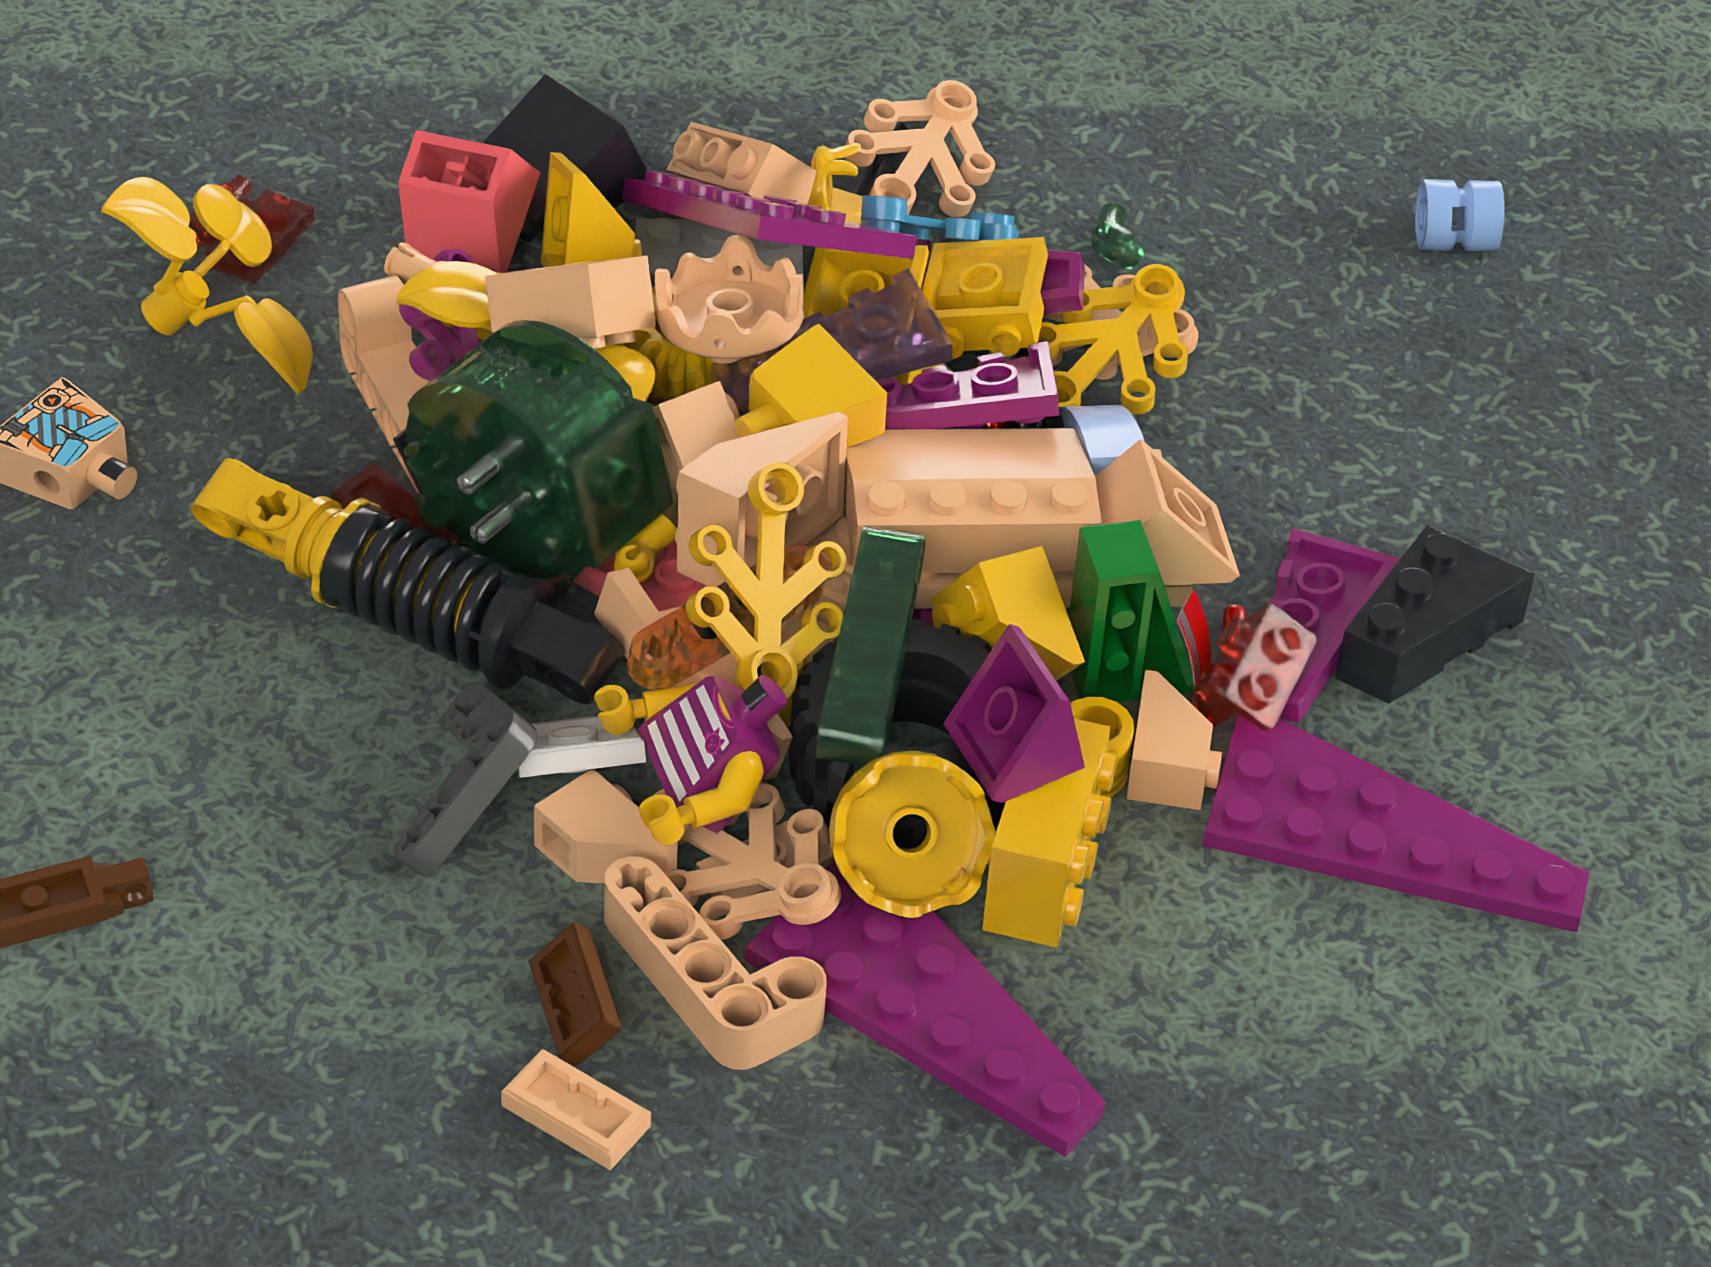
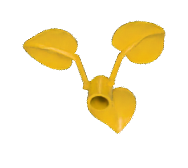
[101,177,313,395]
[396,260,655,425]

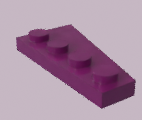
[876,341,1059,430]
[1242,528,1400,723]

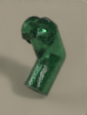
[1091,203,1145,269]

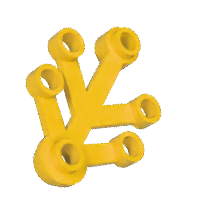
[1027,264,1188,414]
[686,462,847,699]

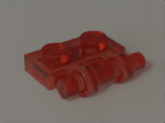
[188,175,314,284]

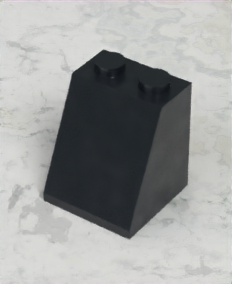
[483,74,647,242]

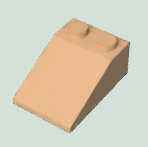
[675,412,848,592]

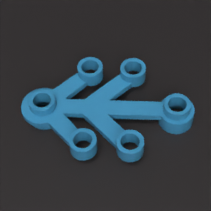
[860,196,1019,241]

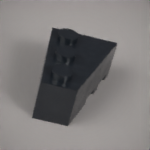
[1335,525,1535,704]

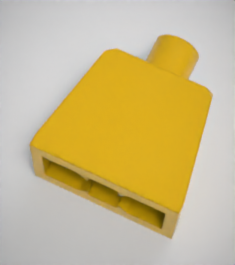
[734,324,887,448]

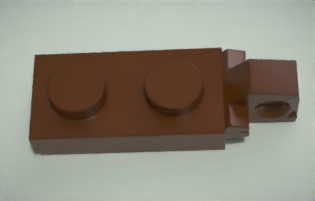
[0,856,154,948]

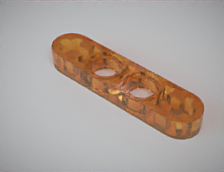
[627,545,829,690]

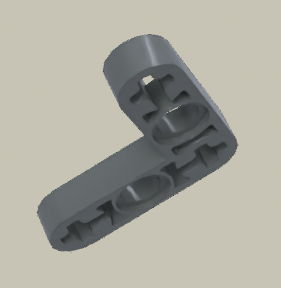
[395,681,538,876]

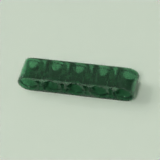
[816,525,926,766]

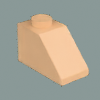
[1126,670,1222,810]

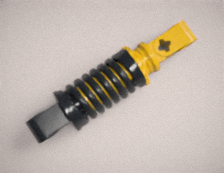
[190,458,625,705]

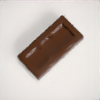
[528,922,622,1066]

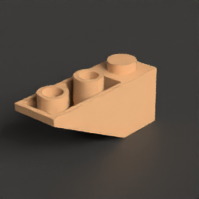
[666,122,816,204]

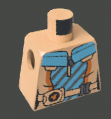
[0,377,137,509]

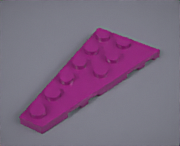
[1203,700,1590,932]
[745,860,1106,1157]

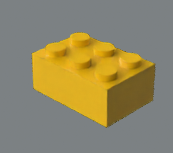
[982,718,1117,947]

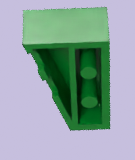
[1069,520,1194,702]

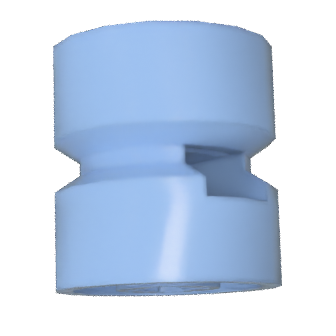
[1415,179,1504,252]

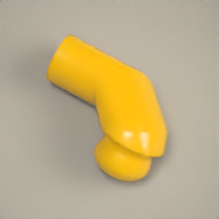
[614,514,676,584]

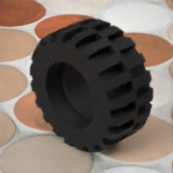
[788,619,1006,849]

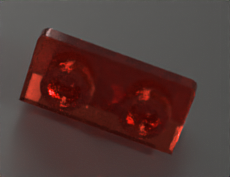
[1193,602,1317,732]

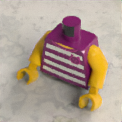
[594,675,787,845]

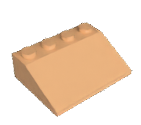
[844,428,1102,574]

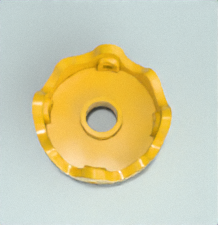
[829,751,996,918]

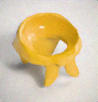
[807,143,862,224]

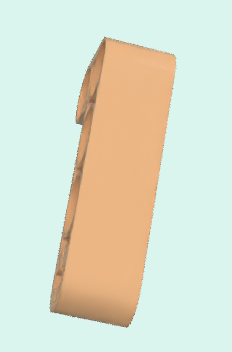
[338,275,444,494]
[604,856,826,1070]

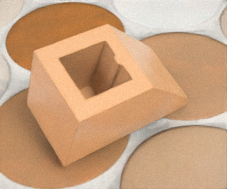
[534,769,678,883]

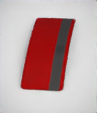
[1177,590,1212,706]

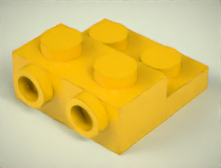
[915,237,1048,359]

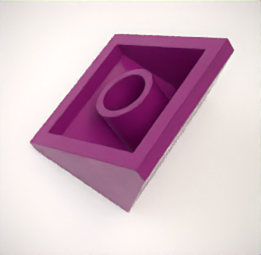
[943,624,1085,803]

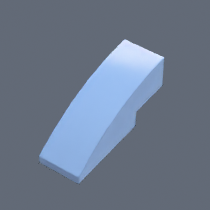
[1059,405,1145,476]

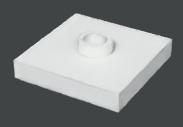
[516,716,646,778]

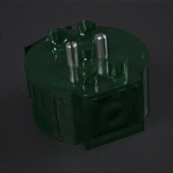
[393,320,674,589]

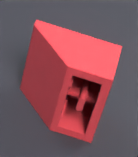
[398,130,540,273]

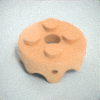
[655,234,804,364]

